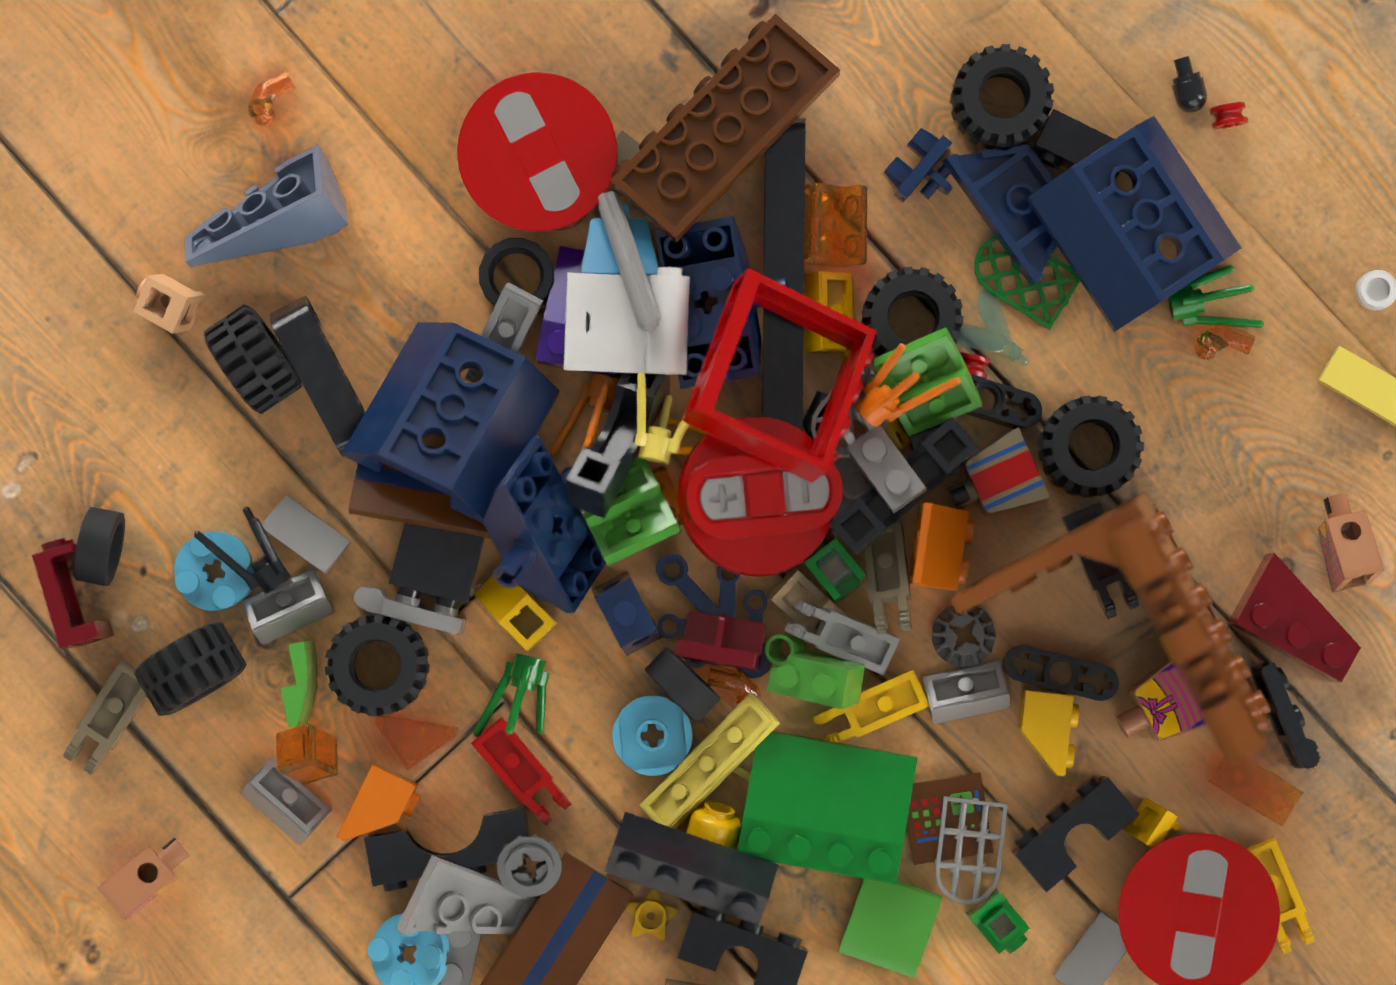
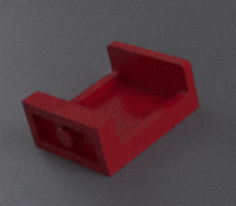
[32,538,114,649]

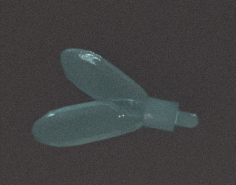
[956,290,1029,366]

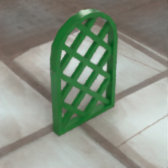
[974,236,1080,330]

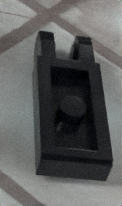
[1061,502,1139,619]
[1250,663,1321,769]

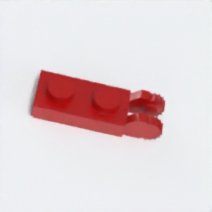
[471,717,572,826]

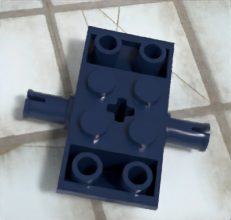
[655,216,790,389]
[483,436,606,613]

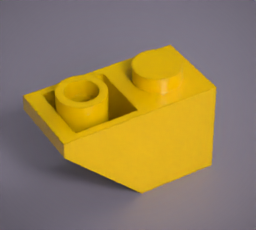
[473,572,558,651]
[1017,690,1079,776]

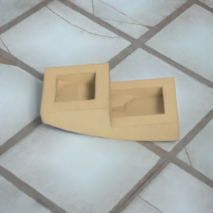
[767,568,846,633]

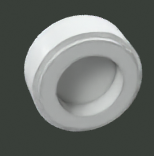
[1355,270,1396,311]

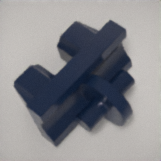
[883,128,953,203]

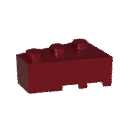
[1228,553,1361,683]

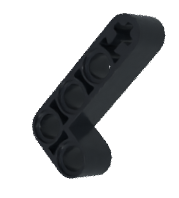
[270,295,366,457]

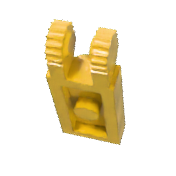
[812,669,929,743]
[1246,836,1315,955]

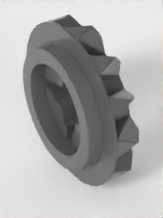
[932,605,996,667]
[497,834,562,897]

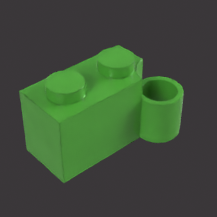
[765,632,865,709]

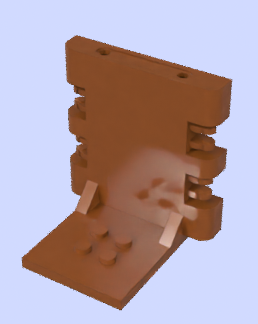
[951,492,1271,765]

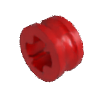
[1209,102,1248,130]
[960,352,990,379]

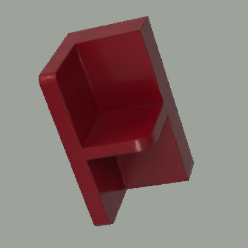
[675,611,767,671]

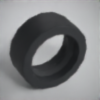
[479,238,554,307]
[74,507,125,586]
[645,647,720,721]

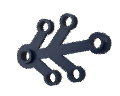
[656,554,772,678]

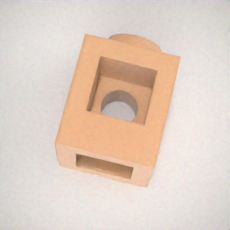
[133,274,206,334]

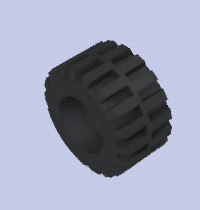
[950,44,1054,150]
[861,267,964,357]
[204,304,302,414]
[1038,395,1144,498]
[325,615,430,716]
[134,622,247,716]

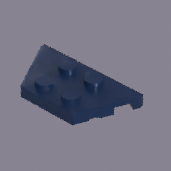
[942,144,1057,286]

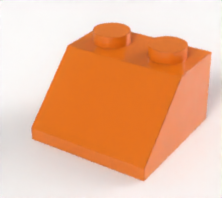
[909,503,974,591]

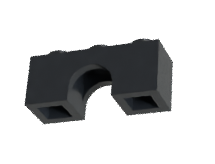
[1012,775,1139,892]
[677,906,808,985]

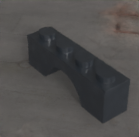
[566,373,670,519]
[829,417,979,556]
[364,806,531,892]

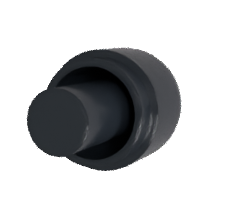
[1172,56,1207,113]

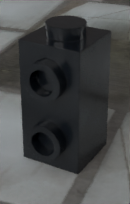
[1033,109,1120,179]

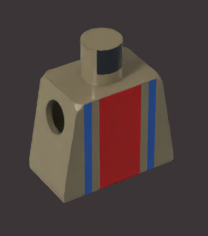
[947,428,1050,516]

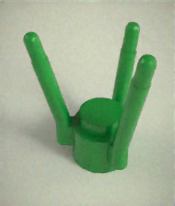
[1168,265,1264,328]
[473,653,550,737]

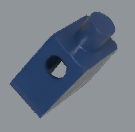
[592,571,662,656]

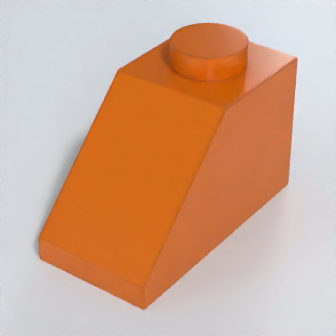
[336,763,421,841]

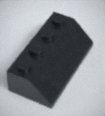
[604,812,778,925]

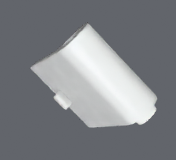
[563,267,690,375]

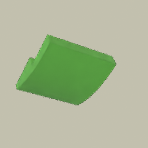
[873,327,982,437]
[581,458,681,566]
[280,641,317,728]
[838,879,942,978]

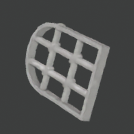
[934,796,1008,904]

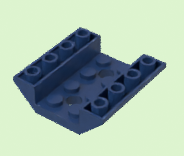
[1026,116,1242,332]
[342,322,560,523]

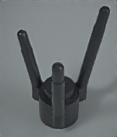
[194,507,291,594]

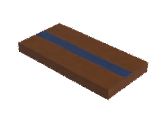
[348,445,491,538]
[480,852,634,985]

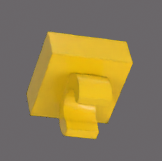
[1124,797,1180,848]

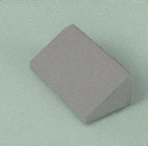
[262,495,351,574]
[242,568,334,645]
[923,660,1010,724]
[241,757,332,845]
[1053,911,1127,985]

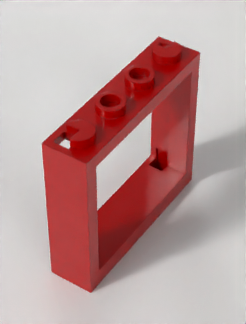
[682,268,877,483]

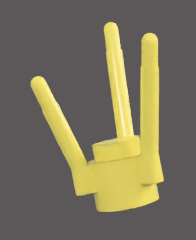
[634,372,689,464]

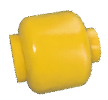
[686,801,741,849]

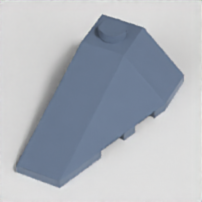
[185,144,348,267]

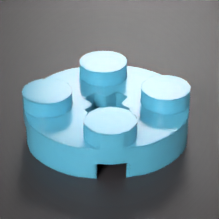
[174,531,253,611]
[612,695,693,776]
[367,914,450,985]

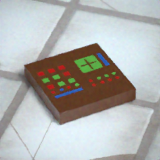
[907,772,993,865]

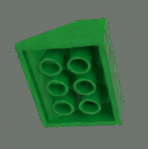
[737,731,917,884]

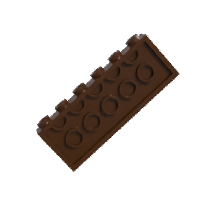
[611,14,840,243]

